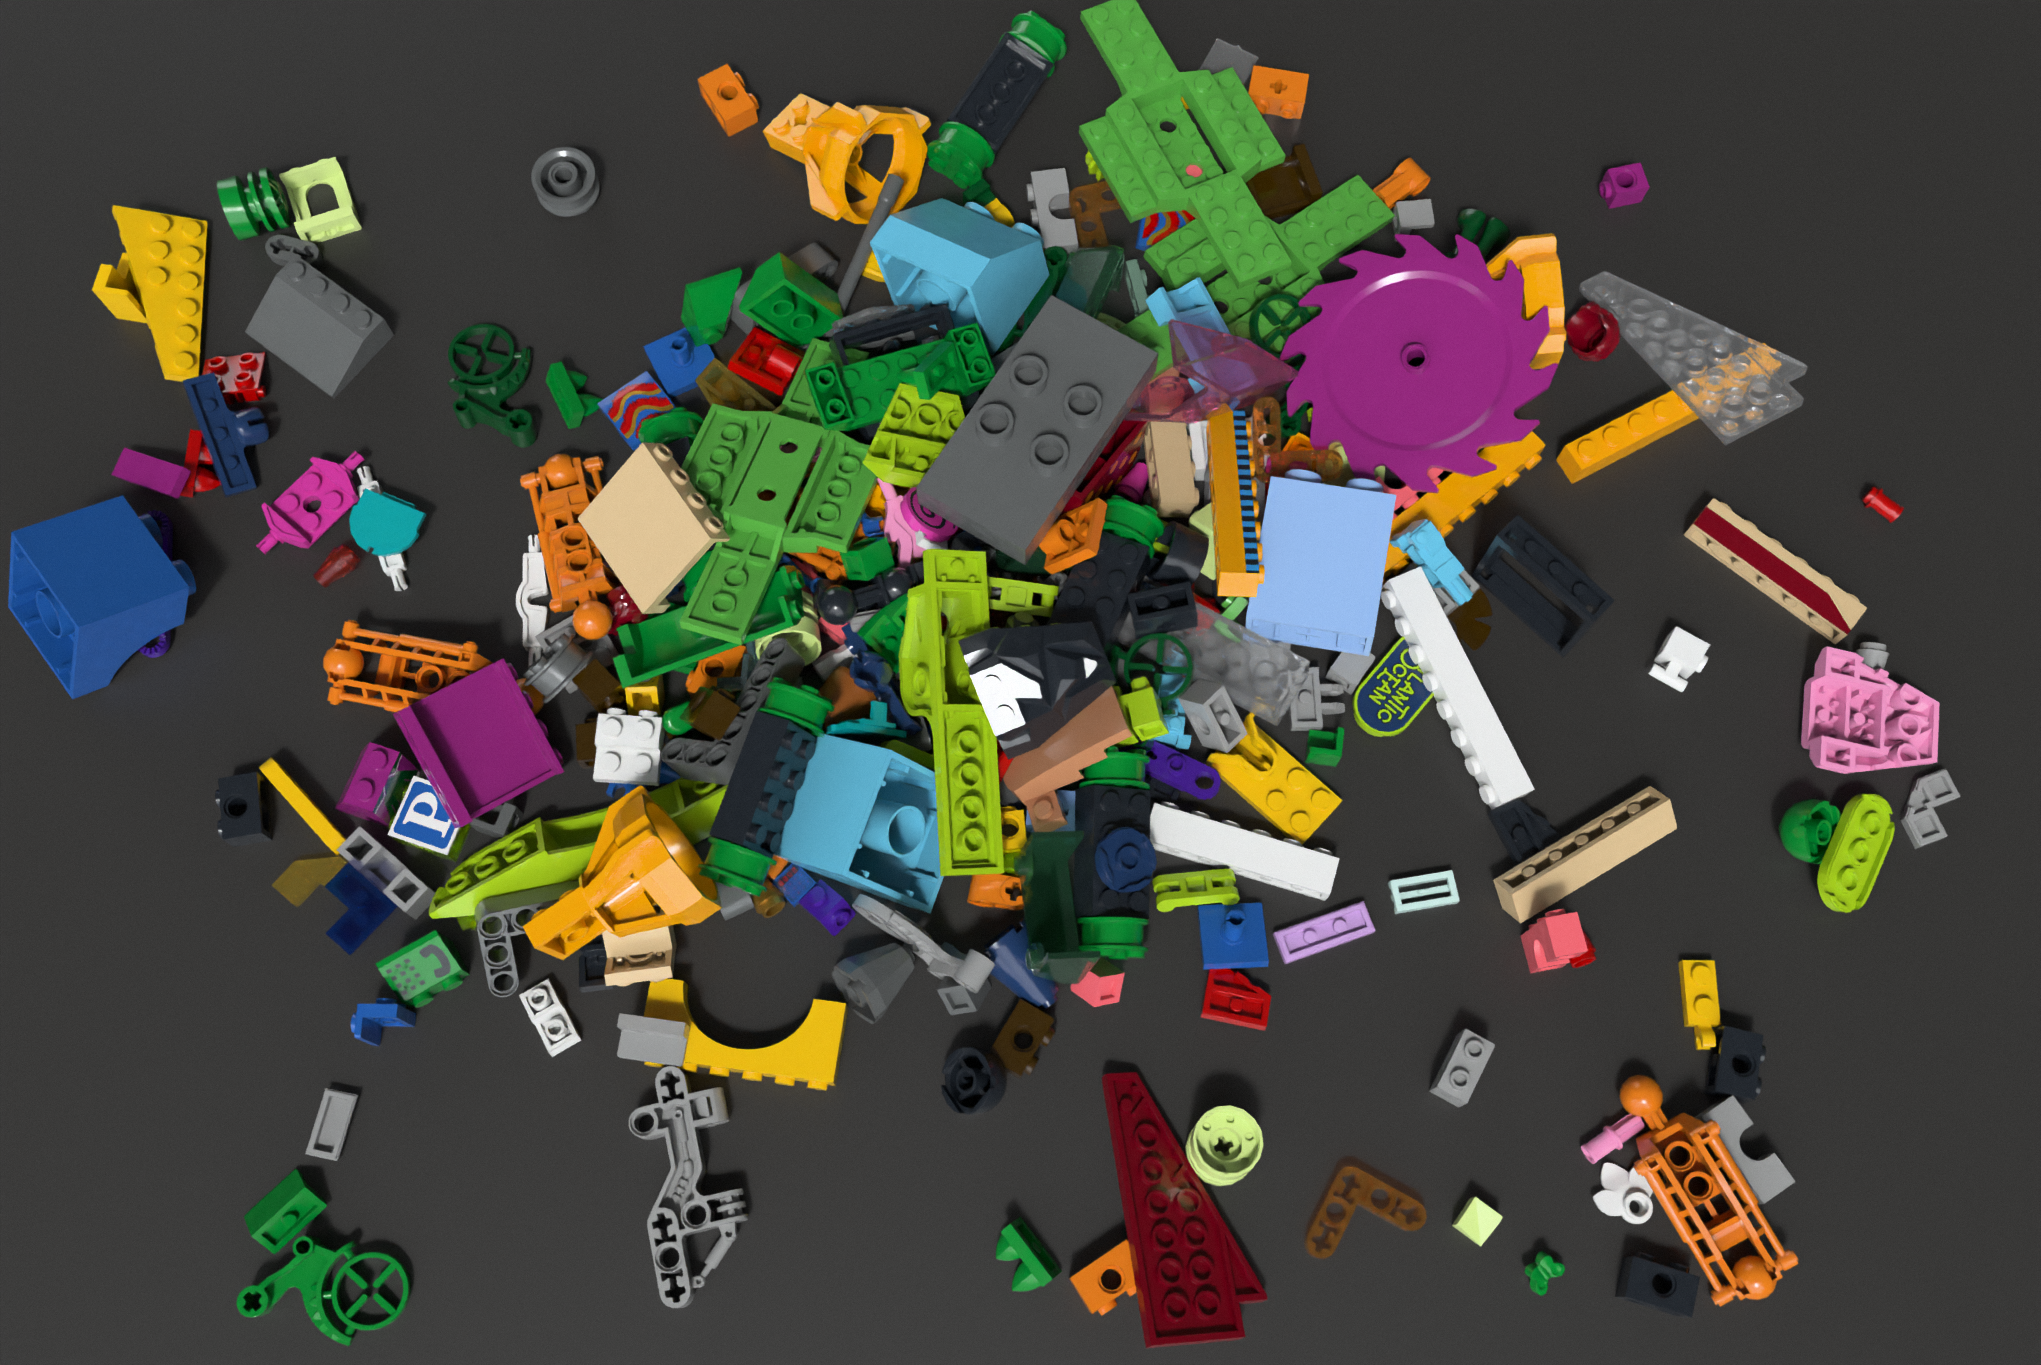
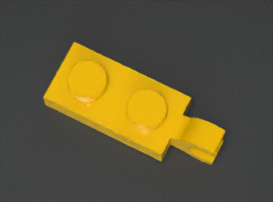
[1678,960,1721,1050]

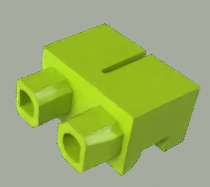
[1112,676,1169,748]

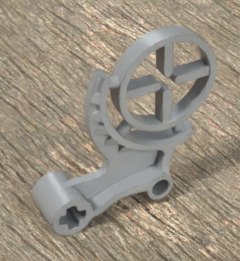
[852,894,995,993]

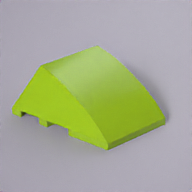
[862,383,965,488]

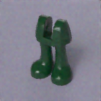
[1444,209,1511,261]

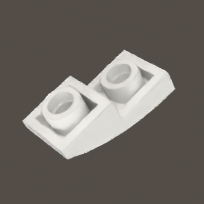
[519,979,582,1057]

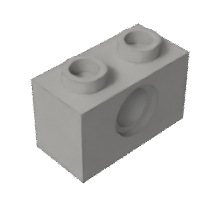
[1178,679,1248,753]
[1429,1029,1495,1107]

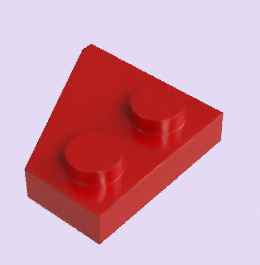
[1201,969,1271,1031]

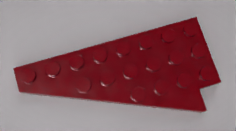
[1101,1072,1267,1348]

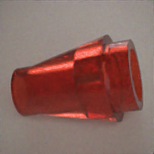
[313,543,361,588]

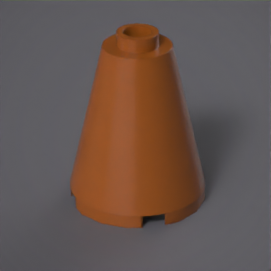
[818,666,877,734]

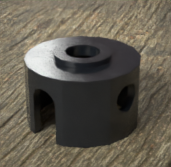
[1146,521,1209,586]

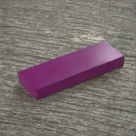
[111,448,191,499]

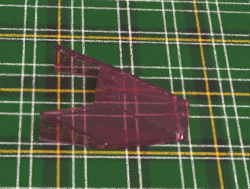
[1124,319,1298,424]

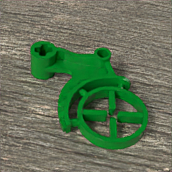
[236,1236,411,1346]

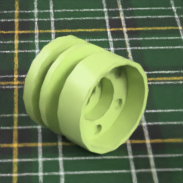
[755,591,822,666]
[1185,1105,1264,1186]

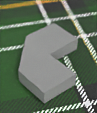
[1900,768,1961,849]

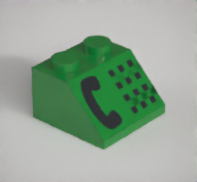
[375,930,470,1008]

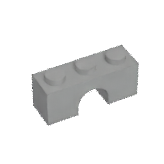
[1026,168,1078,260]
[337,826,435,920]
[1694,1095,1796,1205]

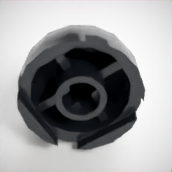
[941,1047,1007,1115]

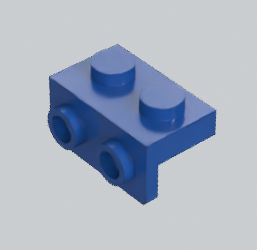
[351,998,416,1046]

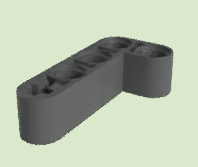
[731,243,838,335]

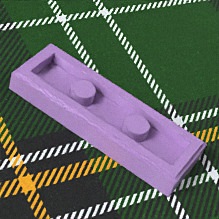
[1273,901,1376,964]

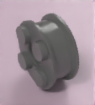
[531,147,600,217]
[523,633,593,703]

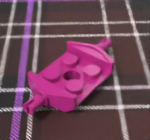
[256,451,364,555]

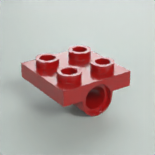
[727,327,806,396]

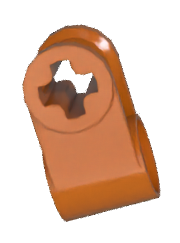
[967,874,1030,911]

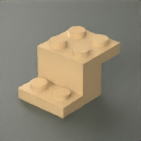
[602,904,677,986]

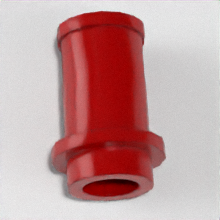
[1862,487,1904,523]

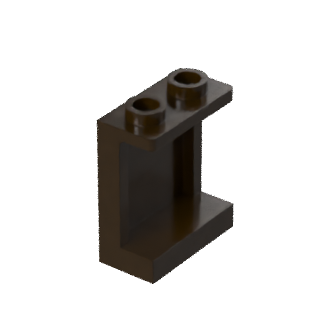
[1245,144,1323,220]

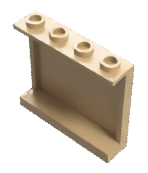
[577,442,730,614]

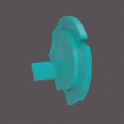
[349,488,426,557]
[826,701,907,744]

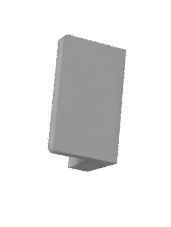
[617,1013,690,1067]

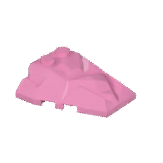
[1801,646,1940,774]

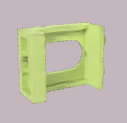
[279,157,362,244]

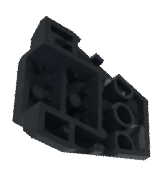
[959,621,1116,760]

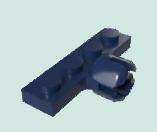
[183,373,269,498]
[841,622,922,736]

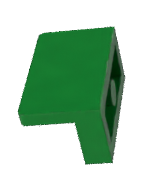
[244,1169,328,1255]

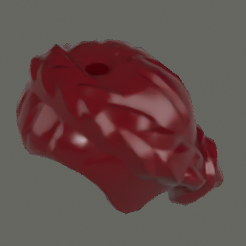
[1564,301,1621,362]
[607,584,649,636]

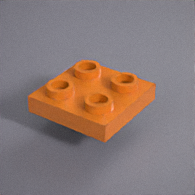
[1039,498,1108,575]

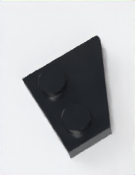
[1487,799,1564,867]

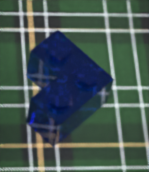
[324,862,398,955]

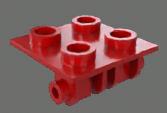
[202,352,267,404]

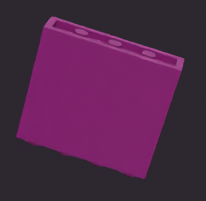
[393,658,564,828]

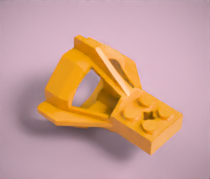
[763,93,931,224]
[1486,233,1566,369]
[523,786,722,960]

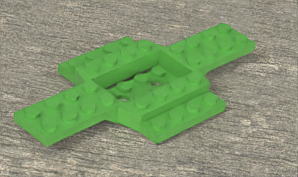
[1079,0,1292,289]
[1117,175,1395,385]
[680,338,878,645]

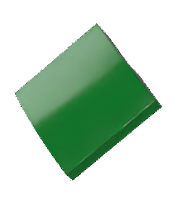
[857,593,945,674]

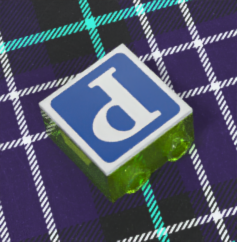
[387,776,472,862]

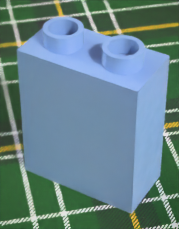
[1245,469,1396,656]

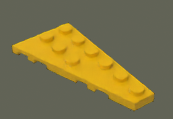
[112,205,207,382]

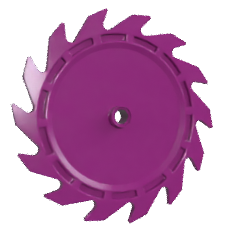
[1280,234,1558,493]

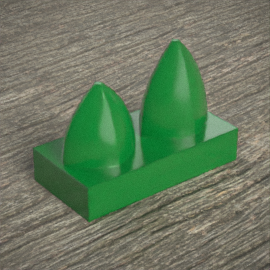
[897,341,960,400]
[546,362,603,429]
[996,1217,1062,1292]

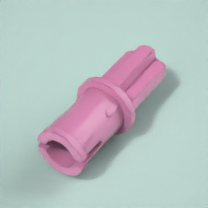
[1581,1113,1645,1164]

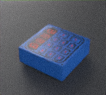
[772,863,817,907]

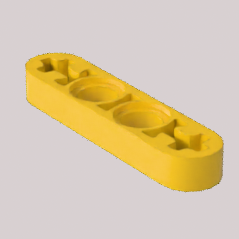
[259,757,346,855]

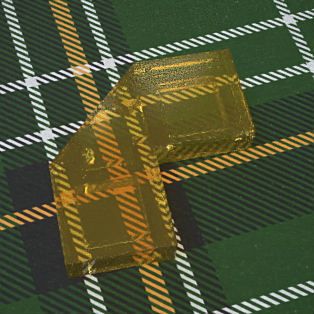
[272,857,366,907]

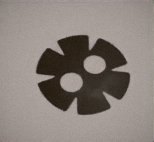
[1447,588,1493,651]

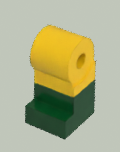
[963,178,1015,228]

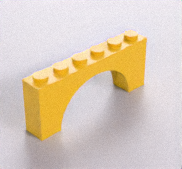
[644,978,848,1091]

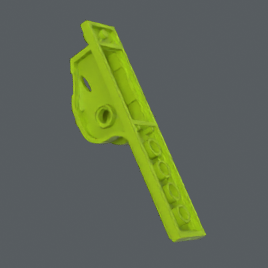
[899,549,1004,876]

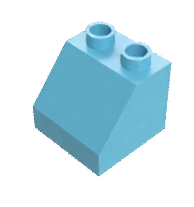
[870,198,1049,355]
[774,734,944,913]

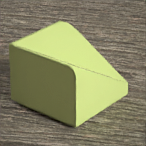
[1452,1197,1503,1246]

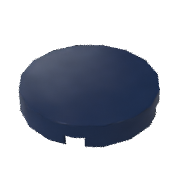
[1095,827,1157,893]

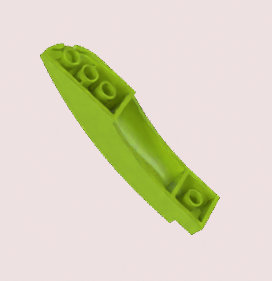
[429,778,728,919]

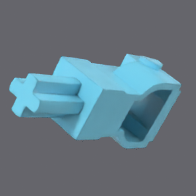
[1389,519,1473,606]
[1153,652,1191,751]

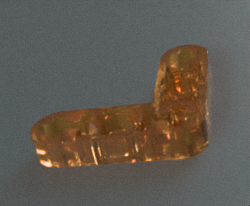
[1068,181,1121,266]
[1253,397,1343,483]
[1304,1167,1427,1259]

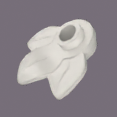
[1593,1162,1653,1224]

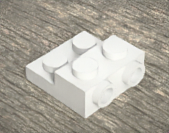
[593,708,665,786]

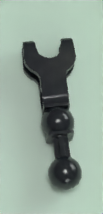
[818,531,1004,625]

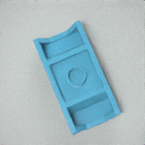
[1145,277,1257,406]

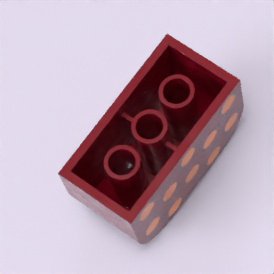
[1058,410,1148,517]

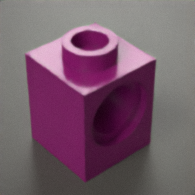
[1599,162,1650,209]

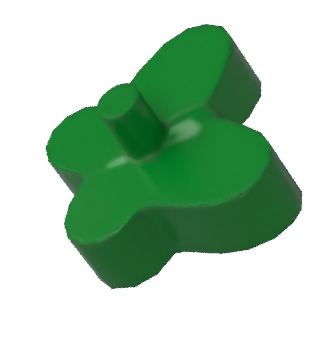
[1524,1251,1565,1296]

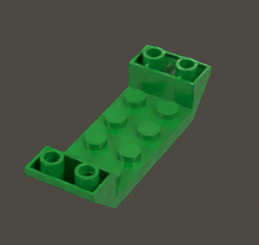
[804,323,996,431]

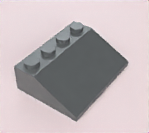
[245,255,394,399]

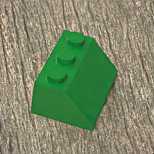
[739,252,844,347]

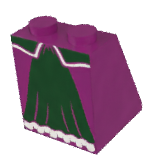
[335,742,421,828]

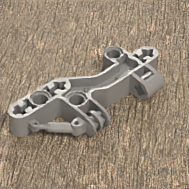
[628,1066,749,1308]

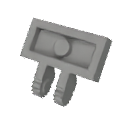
[1286,667,1345,731]

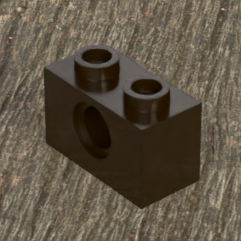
[572,658,628,714]
[680,685,741,741]
[990,999,1057,1080]

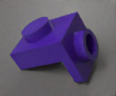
[799,880,856,936]

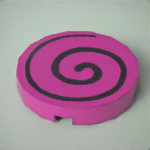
[900,487,958,543]

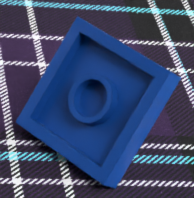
[643,327,723,399]
[1197,903,1269,970]

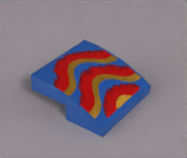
[1135,210,1196,251]
[597,371,676,451]

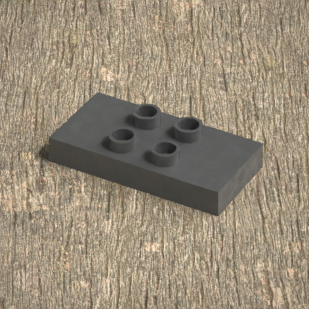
[916,295,1158,565]

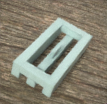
[1388,870,1460,914]

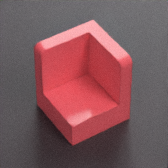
[1070,957,1125,1007]

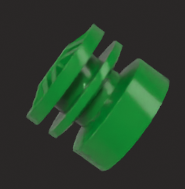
[217,167,291,241]

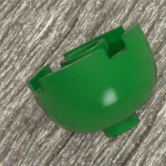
[1779,799,1841,864]

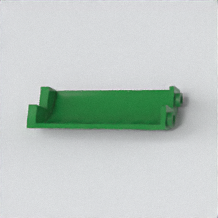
[613,565,805,688]

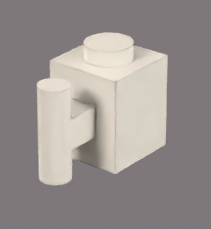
[1648,626,1710,692]

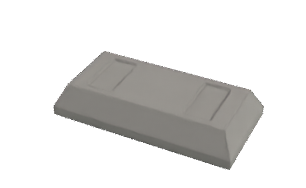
[305,1088,358,1161]

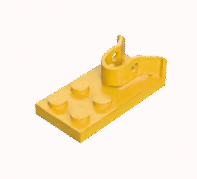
[1205,712,1343,845]

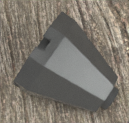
[831,943,915,1025]

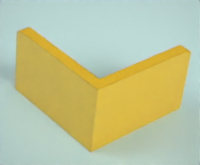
[92,253,147,323]

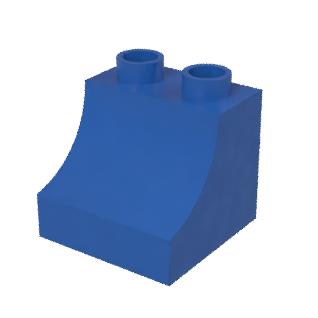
[8,495,196,700]

